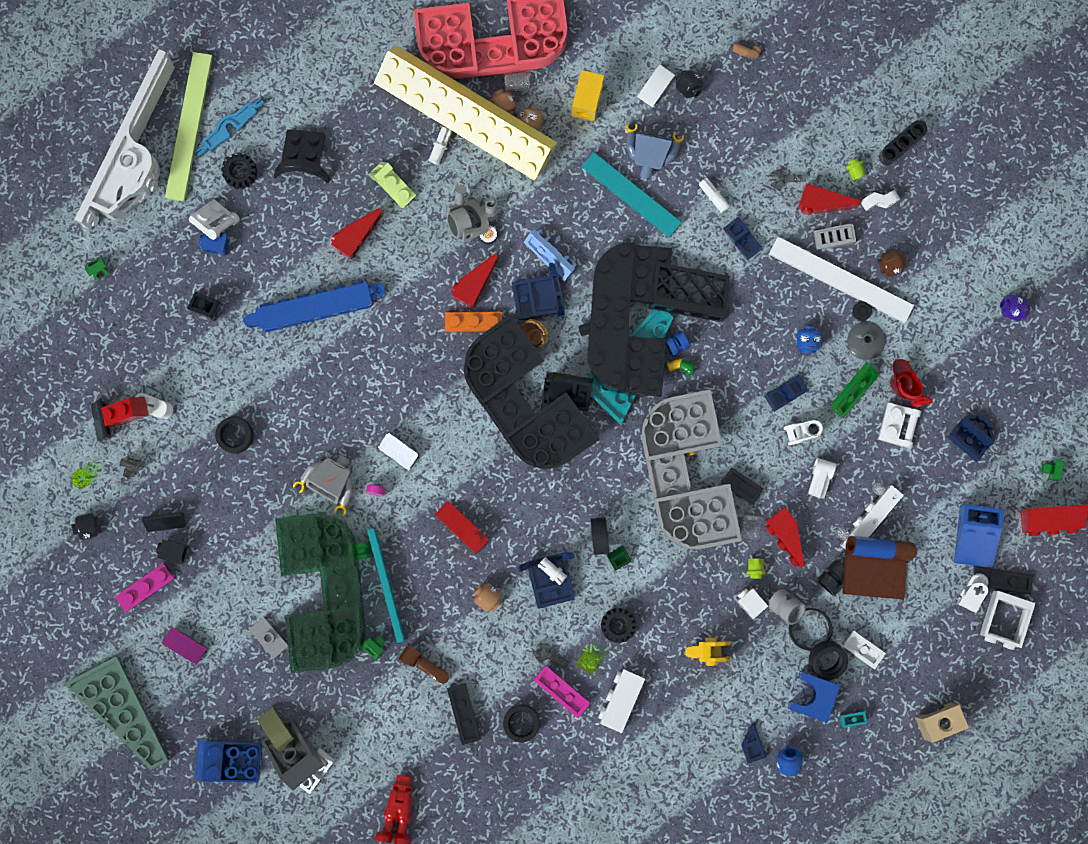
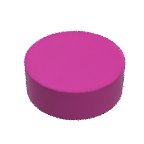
[366,485,386,497]

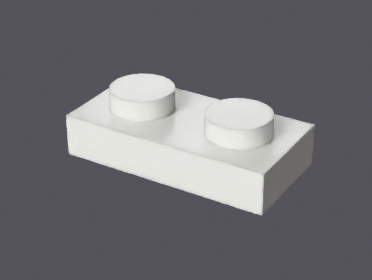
[842,631,886,669]

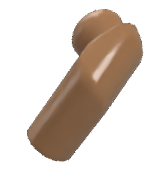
[732,43,761,59]

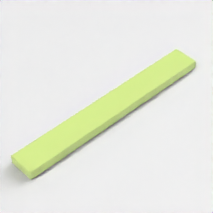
[165,52,213,202]

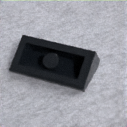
[91,400,112,441]
[142,512,185,532]

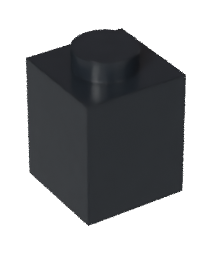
[156,539,188,564]

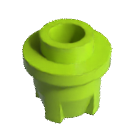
[845,158,866,181]
[746,559,766,579]

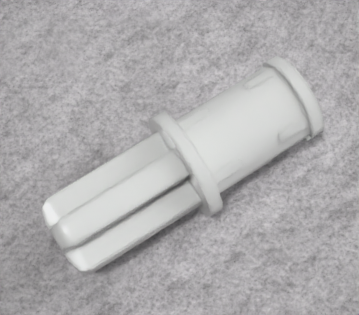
[428,127,452,165]
[699,178,730,213]

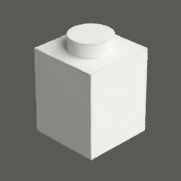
[737,588,768,619]

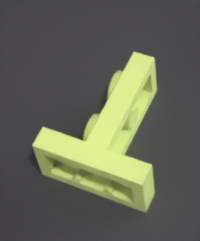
[368,162,416,208]

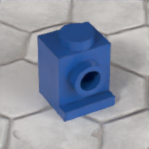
[199,233,230,256]

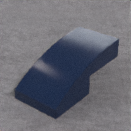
[723,217,762,261]
[764,375,809,412]

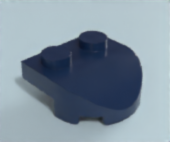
[947,414,996,462]

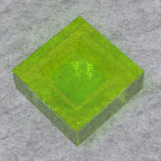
[575,647,602,675]

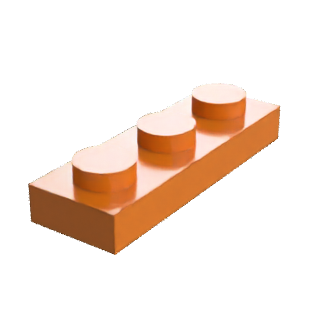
[445,312,502,332]

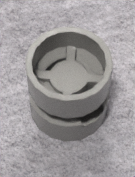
[768,589,806,625]

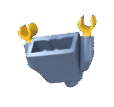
[626,123,684,178]

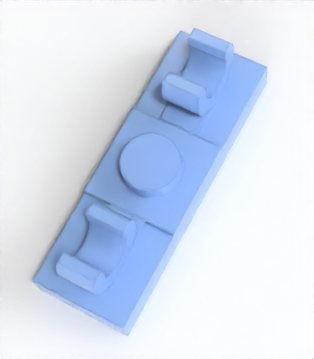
[524,229,577,281]

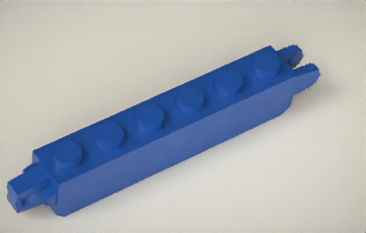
[242,281,386,332]

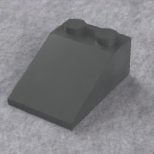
[261,717,324,790]

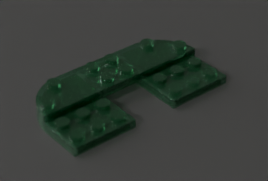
[275,514,366,673]

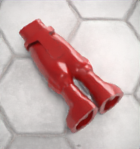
[374,774,413,844]

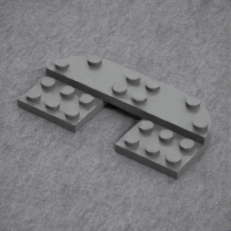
[642,389,742,549]

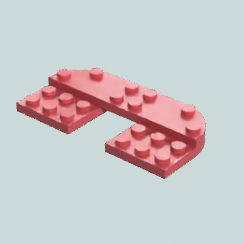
[413,0,567,79]

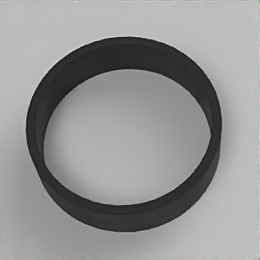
[789,608,833,651]

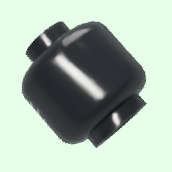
[676,70,704,98]
[71,513,101,540]

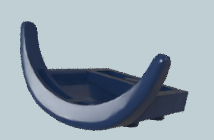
[511,263,565,320]
[518,552,575,609]

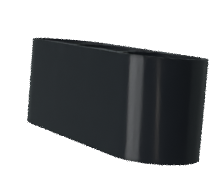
[879,120,927,166]

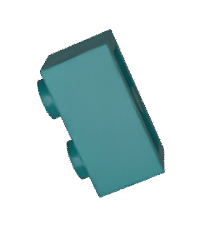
[839,711,867,728]

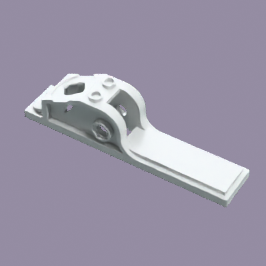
[74,49,175,230]

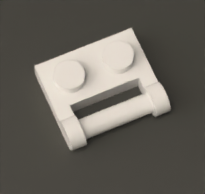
[189,199,240,240]
[878,402,921,449]

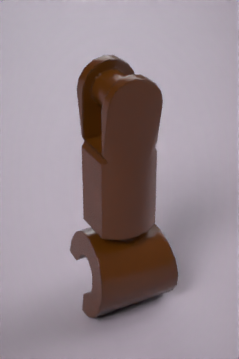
[399,643,449,684]

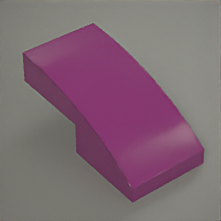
[162,627,207,665]

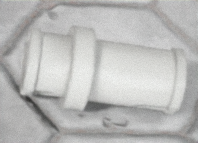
[538,557,567,585]

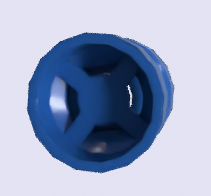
[666,331,690,356]

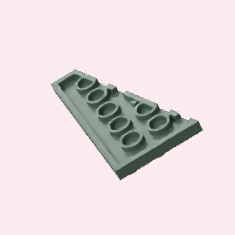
[64,656,170,770]

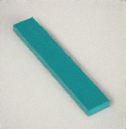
[582,152,682,238]
[367,528,406,643]

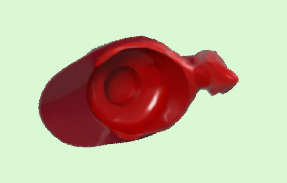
[890,359,933,407]

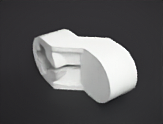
[860,190,900,211]
[135,393,173,419]

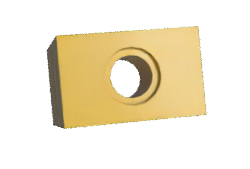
[572,70,604,122]

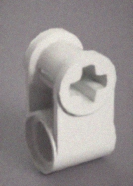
[784,420,823,446]
[957,574,988,613]

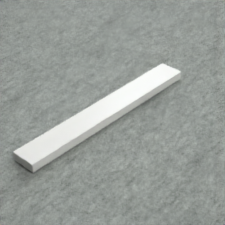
[769,237,914,323]

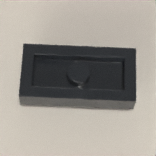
[721,467,764,505]

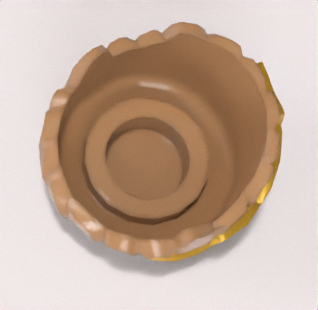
[520,319,548,350]

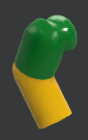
[666,358,695,375]

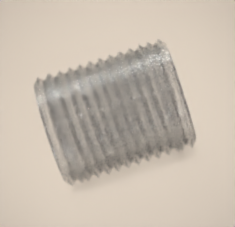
[504,71,530,93]

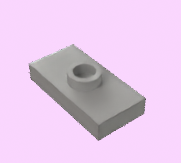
[249,617,289,659]

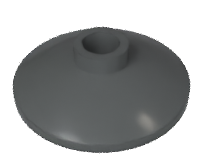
[847,322,885,360]

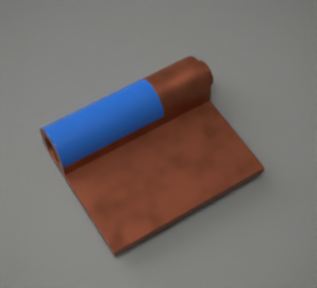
[843,535,917,600]

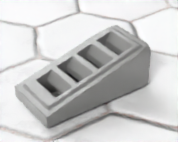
[814,223,856,250]

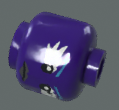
[1000,294,1030,321]

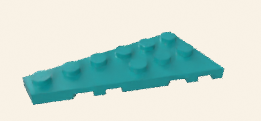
[587,310,674,426]

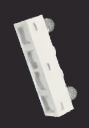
[835,482,903,549]

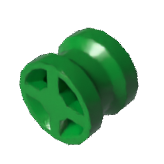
[351,542,372,560]

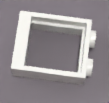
[980,591,1035,650]

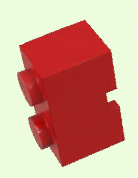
[101,397,149,426]

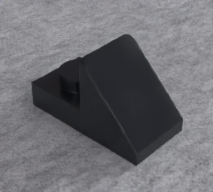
[187,292,222,321]

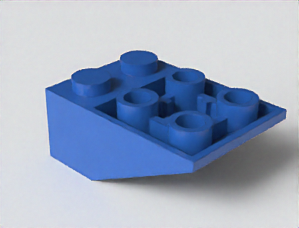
[954,504,1004,568]
[194,739,261,782]

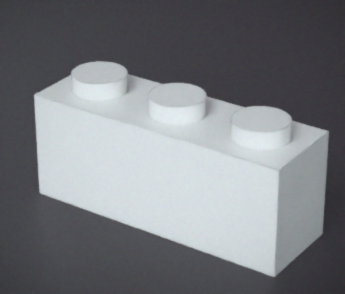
[598,669,645,733]

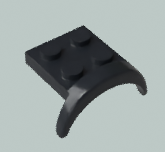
[274,129,330,183]
[541,372,594,411]

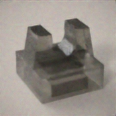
[119,456,145,478]

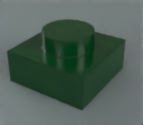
[606,545,632,571]

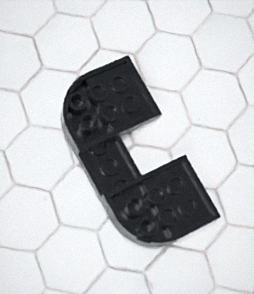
[588,242,672,397]
[464,314,600,469]

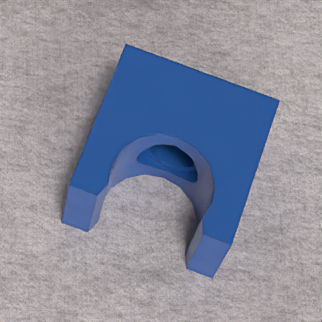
[787,671,840,723]

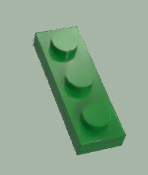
[830,362,879,418]

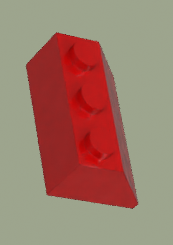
[1020,504,1088,536]

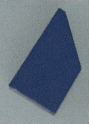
[741,723,766,764]

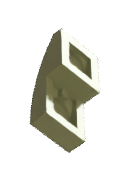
[257,707,294,751]

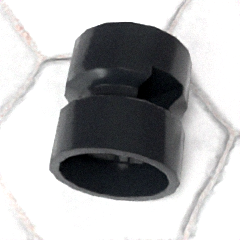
[816,560,844,597]

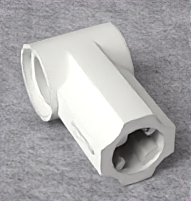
[808,458,836,499]

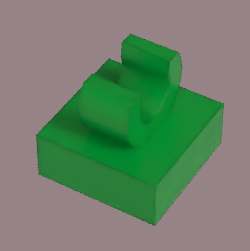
[85,256,108,281]
[1041,460,1064,481]
[361,635,385,661]

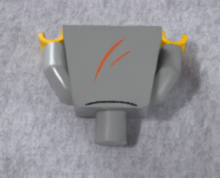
[293,455,353,517]

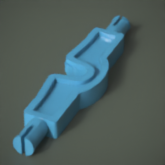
[195,97,265,157]

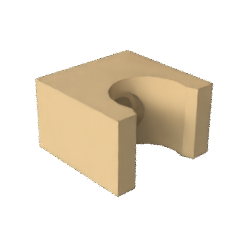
[915,702,969,743]

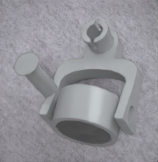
[446,185,498,243]

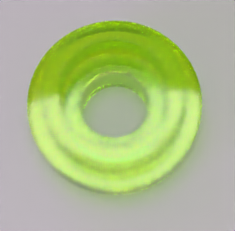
[71,469,91,488]

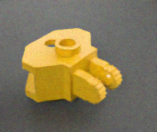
[685,638,731,666]

